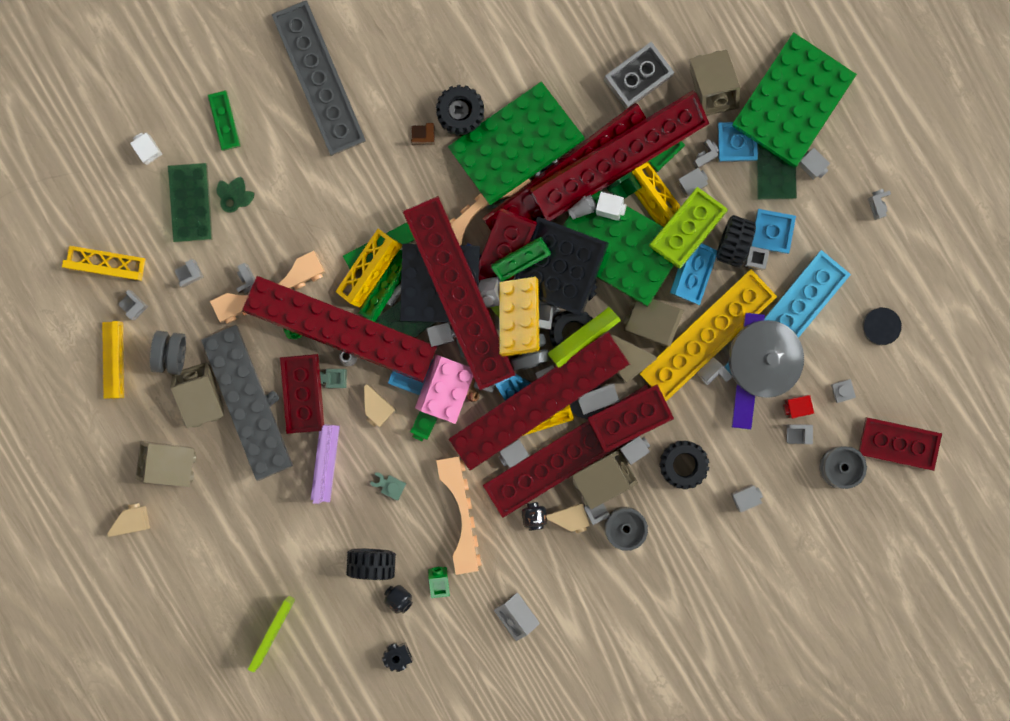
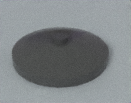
[729,320,804,398]

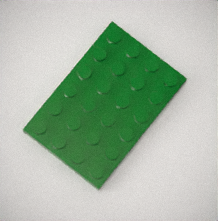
[731,32,857,168]
[448,81,585,205]
[563,191,674,307]

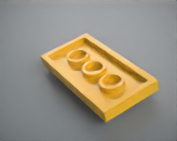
[499,277,539,356]

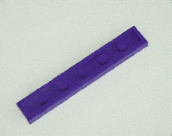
[731,313,765,430]

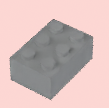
[604,42,674,109]

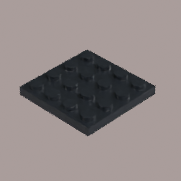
[514,217,609,316]
[400,244,480,322]

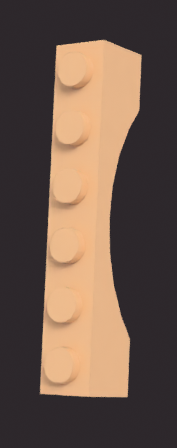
[450,179,531,245]
[210,251,326,324]
[436,456,482,575]

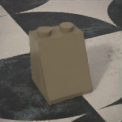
[690,50,740,116]
[623,299,684,347]
[611,334,657,383]
[170,362,224,428]
[135,441,196,487]
[572,449,638,510]

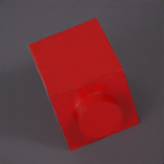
[783,395,815,419]

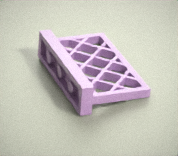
[311,424,340,504]

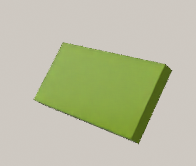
[649,187,728,269]
[247,596,295,673]

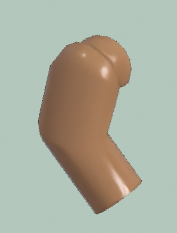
[466,376,480,402]

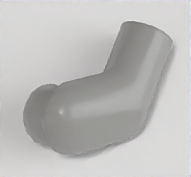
[387,284,401,306]

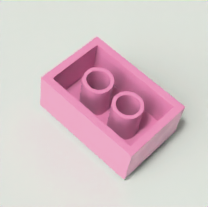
[415,354,473,424]

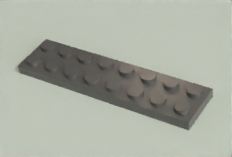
[271,0,366,156]
[201,325,293,481]

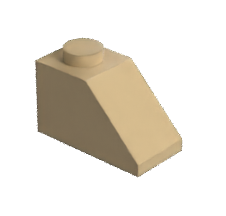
[364,384,396,427]
[108,503,150,537]
[546,503,590,533]

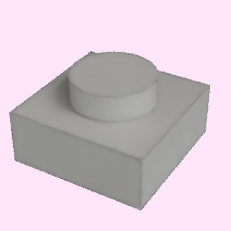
[831,379,856,403]

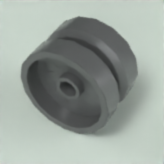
[150,330,186,375]
[509,334,551,371]
[819,446,867,489]
[604,507,648,551]

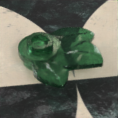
[216,177,255,213]

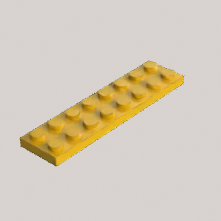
[639,269,777,401]

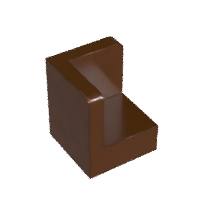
[411,123,435,145]

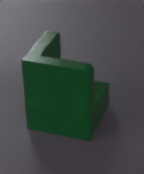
[607,171,642,199]

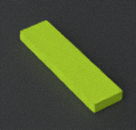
[547,307,621,368]

